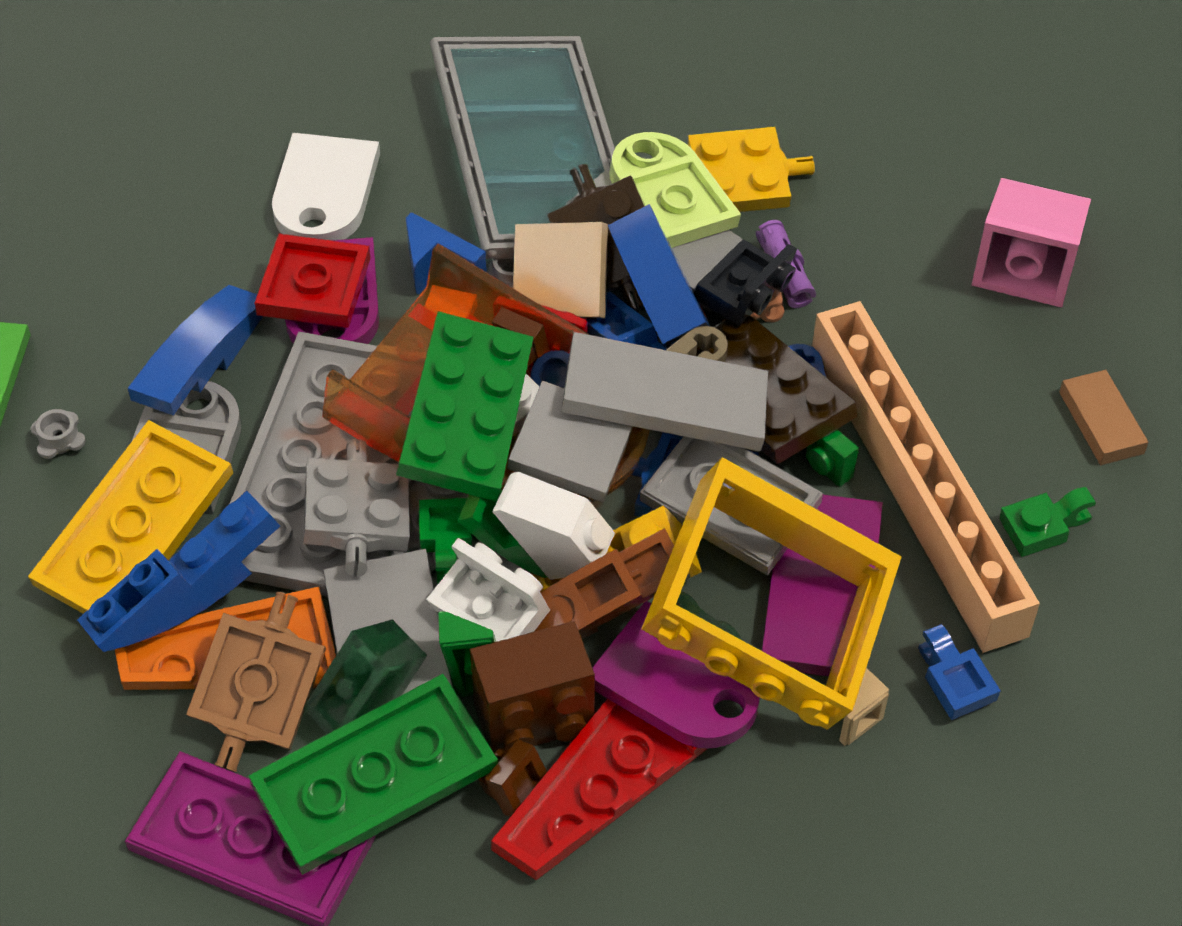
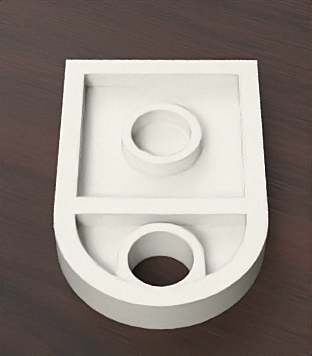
[272,133,380,240]

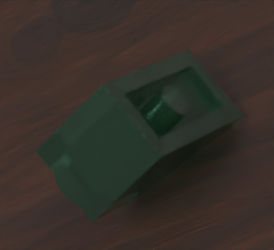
[303,619,428,734]

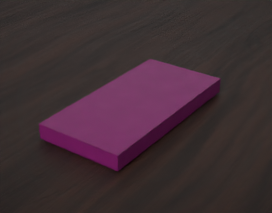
[762,494,883,676]
[125,751,376,926]

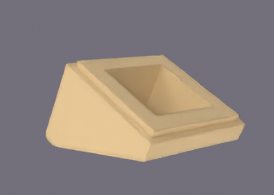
[839,668,889,746]

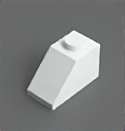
[492,472,615,580]

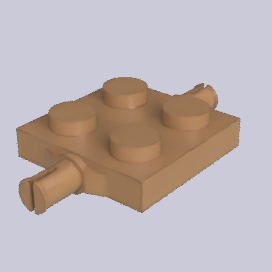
[186,591,326,772]

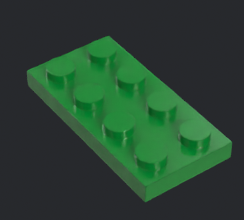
[396,311,533,502]
[249,674,498,875]

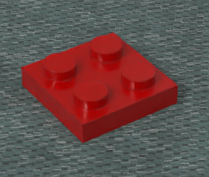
[255,234,371,328]

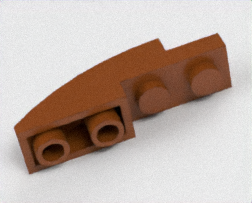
[534,528,690,639]

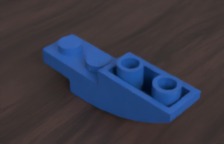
[77,491,280,652]

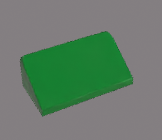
[439,611,496,697]

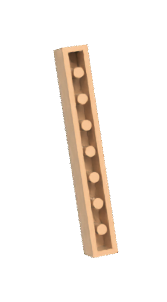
[812,301,1040,653]

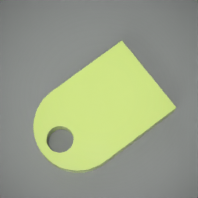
[609,132,741,248]

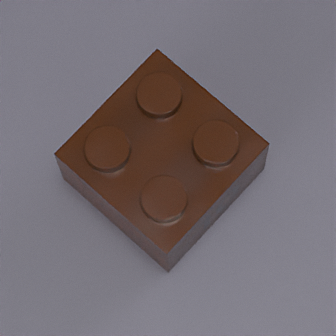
[470,621,595,753]

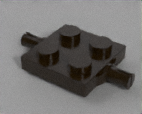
[547,164,645,312]

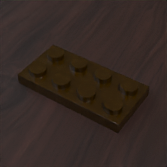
[696,316,858,464]

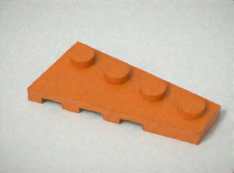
[115,586,343,690]

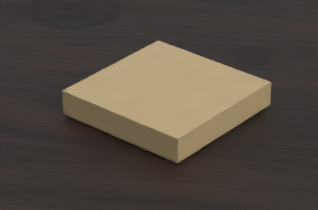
[513,222,608,319]

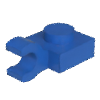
[918,624,1001,720]

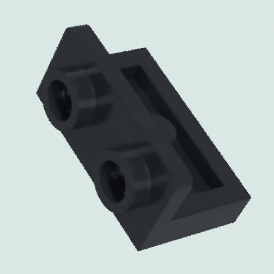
[693,239,797,327]

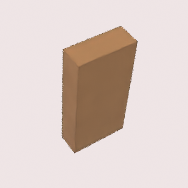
[1059,370,1149,465]

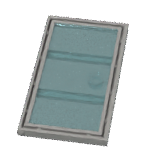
[430,36,615,259]

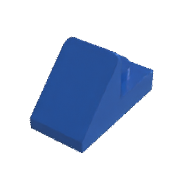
[406,212,487,295]

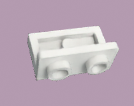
[426,538,550,642]

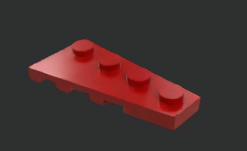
[491,699,707,880]

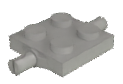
[303,439,410,576]

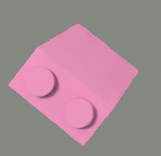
[971,178,1091,308]

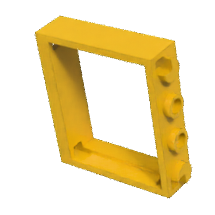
[641,457,901,730]

